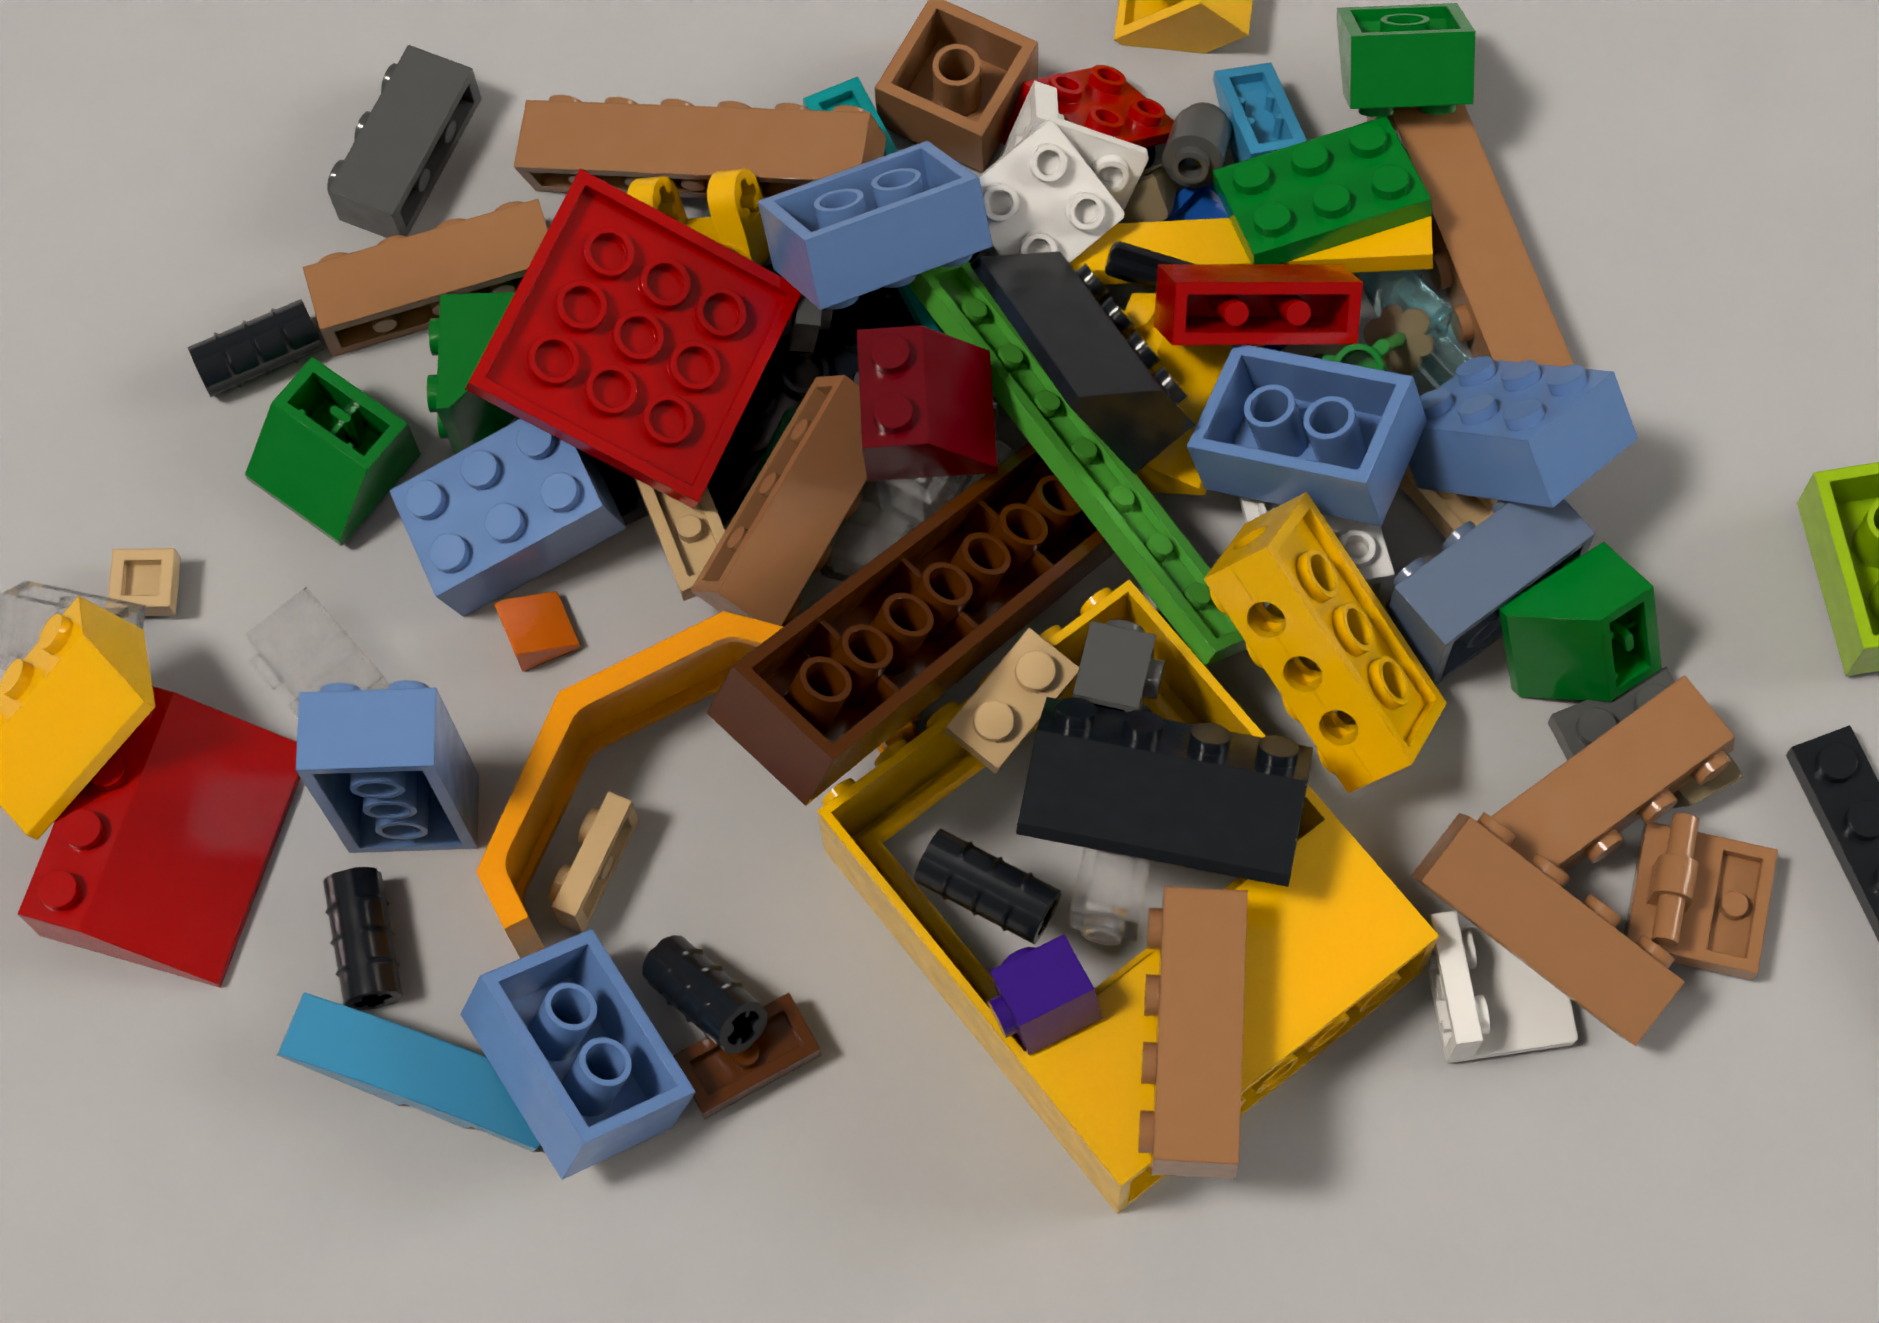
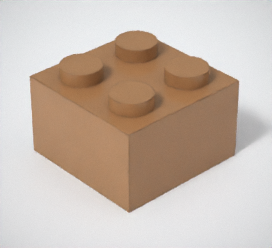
[875,0,1038,173]

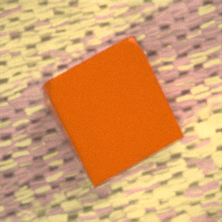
[494,591,581,672]

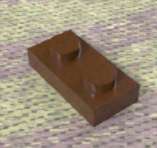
[673,993,822,1119]

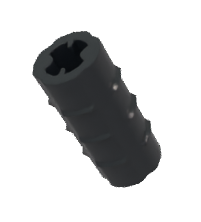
[188,299,324,397]
[914,828,1062,944]
[323,867,403,1011]
[642,935,768,1054]

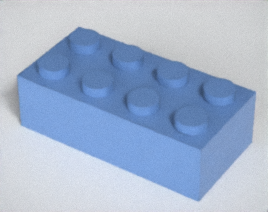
[296,680,479,853]

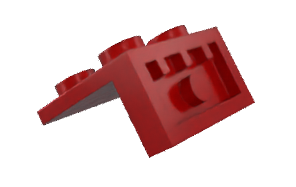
[1002,65,1174,148]

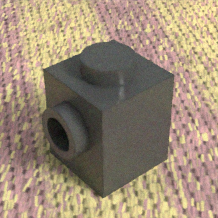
[1072,619,1165,712]

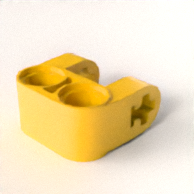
[627,168,771,267]

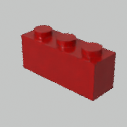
[1154,264,1363,345]

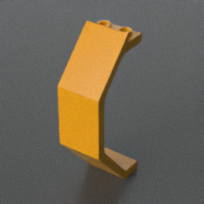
[476,611,919,958]

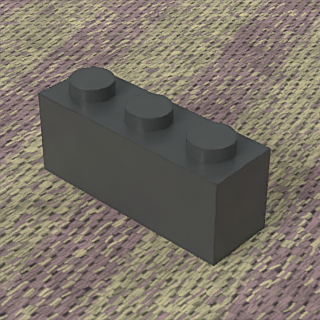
[327,45,482,238]

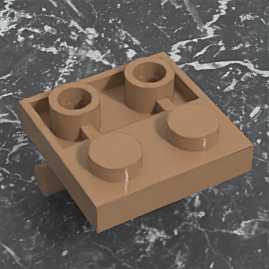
[1624,813,1778,980]

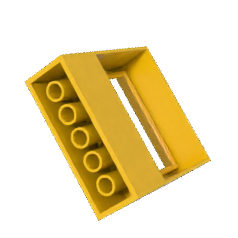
[817,579,1439,1214]

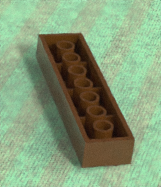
[707,442,1114,806]

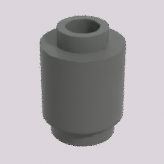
[1162,102,1232,188]

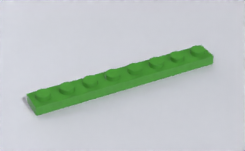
[908,261,1247,667]

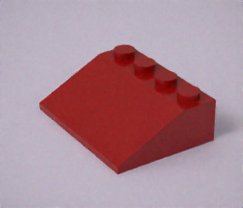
[17,686,301,988]

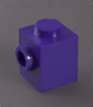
[988,934,1103,1055]

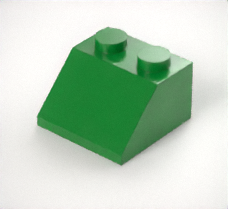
[1337,3,1476,117]

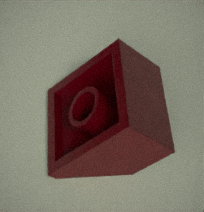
[857,325,998,482]

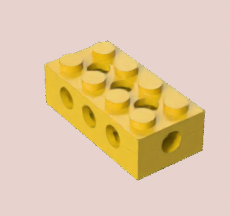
[1204,492,1447,793]

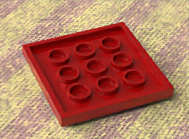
[465,168,801,509]

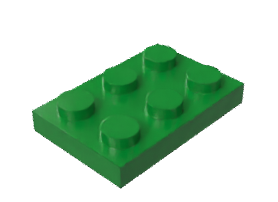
[1212,116,1432,264]

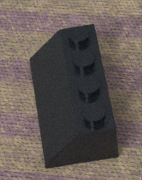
[970,251,1195,474]
[1016,697,1313,887]

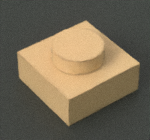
[107,548,181,616]

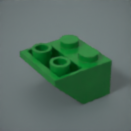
[427,292,517,455]
[245,357,421,546]
[1499,542,1662,702]

